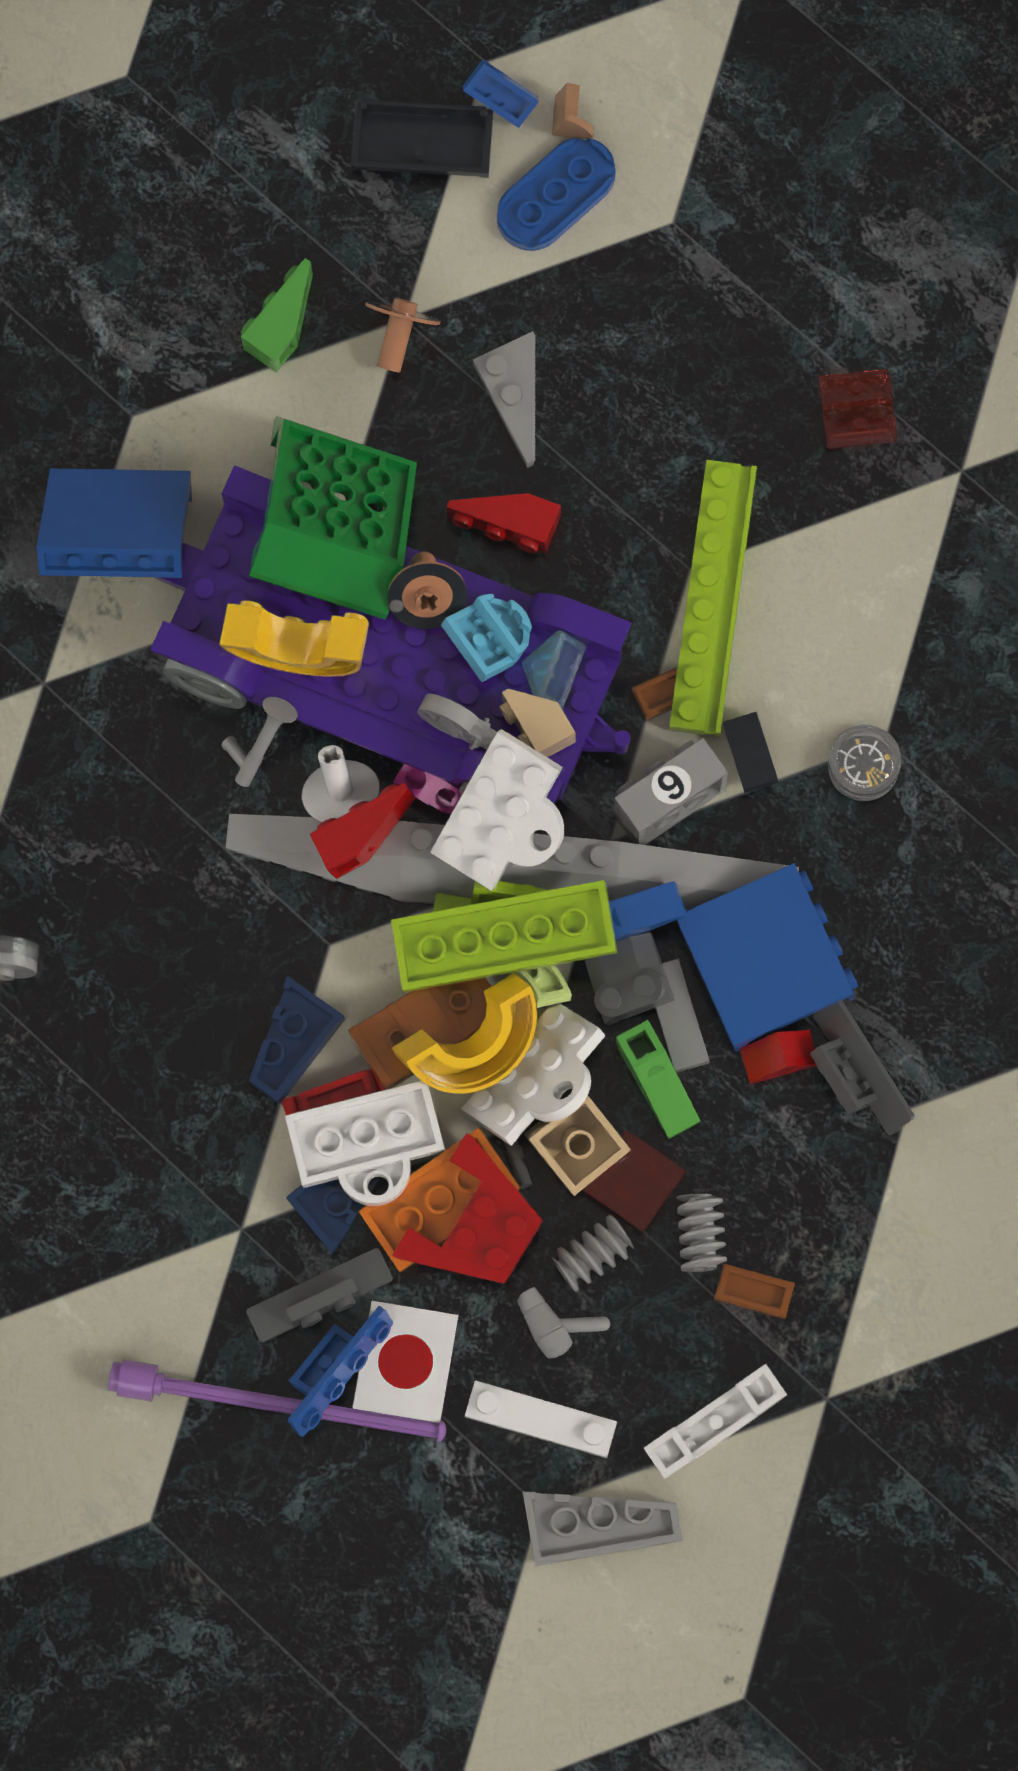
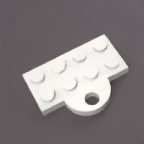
[430,729,564,891]
[461,1003,605,1146]
[285,1081,445,1206]

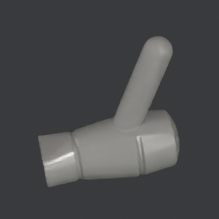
[517,1287,610,1358]

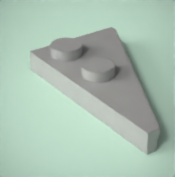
[473,331,535,468]

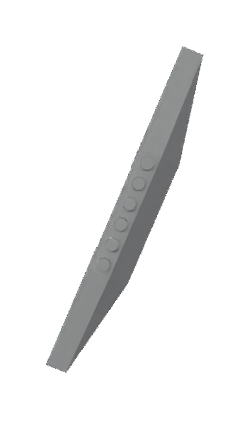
[225,814,799,911]

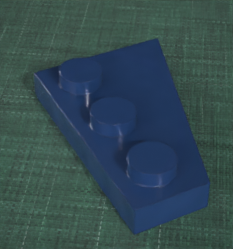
[249,976,345,1104]
[286,1177,382,1255]

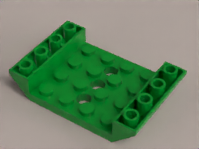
[249,416,417,619]

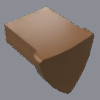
[552,83,594,139]

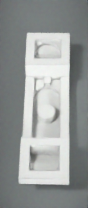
[644,1364,787,1479]

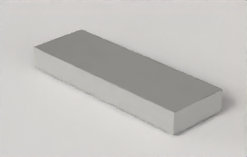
[655,959,709,1073]

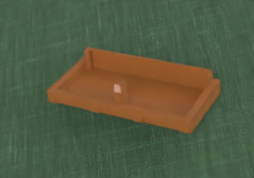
[347,978,491,1090]

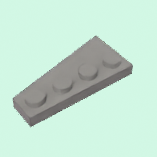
[523,1491,682,1567]

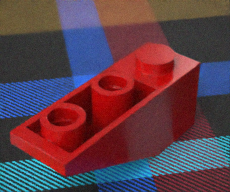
[447,493,561,554]
[310,782,416,879]

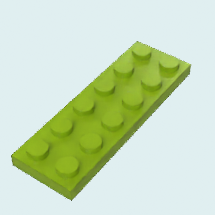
[391,880,618,992]

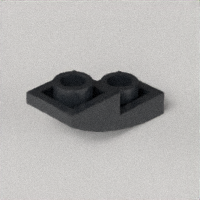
[722,712,779,793]

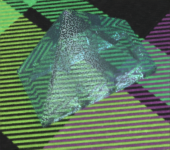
[522,631,586,710]

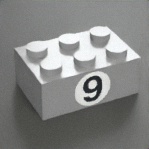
[614,738,728,845]

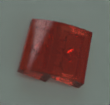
[819,369,897,449]
[583,1130,687,1232]

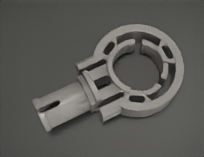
[417,694,497,750]

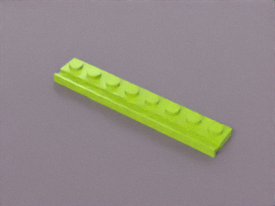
[669,460,757,737]

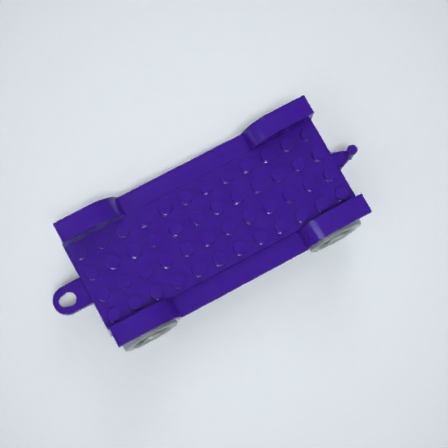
[150,465,632,804]

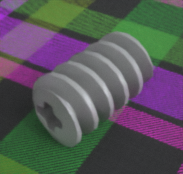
[677,1194,727,1272]
[552,1215,634,1292]

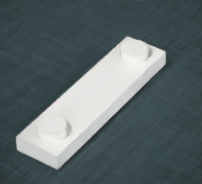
[465,1381,617,1458]

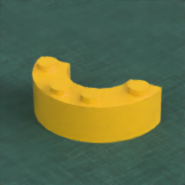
[219,601,369,677]
[391,973,537,1093]

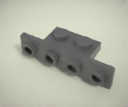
[810,1001,915,1135]
[246,1248,393,1343]

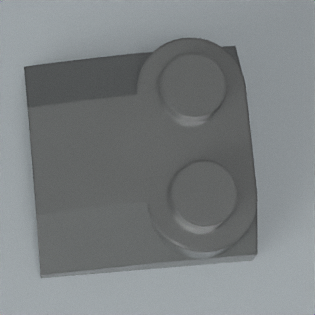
[584,932,674,1025]

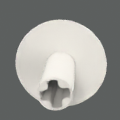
[302,745,380,822]

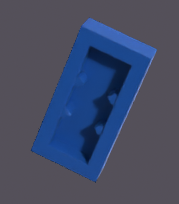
[463,59,539,128]

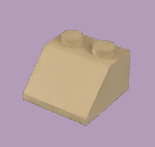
[524,1095,631,1196]

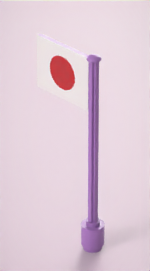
[108,1301,458,1442]

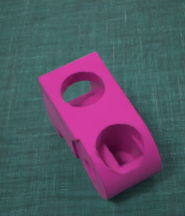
[393,764,462,814]

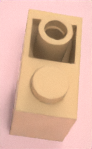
[499,689,576,757]

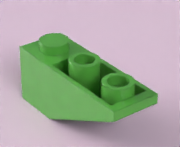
[241,258,313,373]
[615,1020,700,1139]

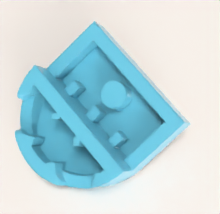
[441,594,532,682]

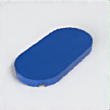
[497,138,616,251]

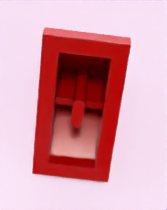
[740,1030,817,1084]

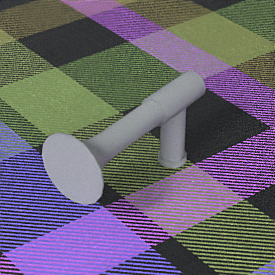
[222,697,298,787]

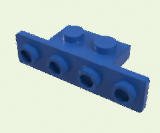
[288,1306,393,1437]

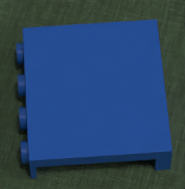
[36,468,192,578]
[677,863,858,1052]

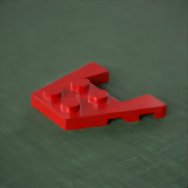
[392,1133,543,1284]

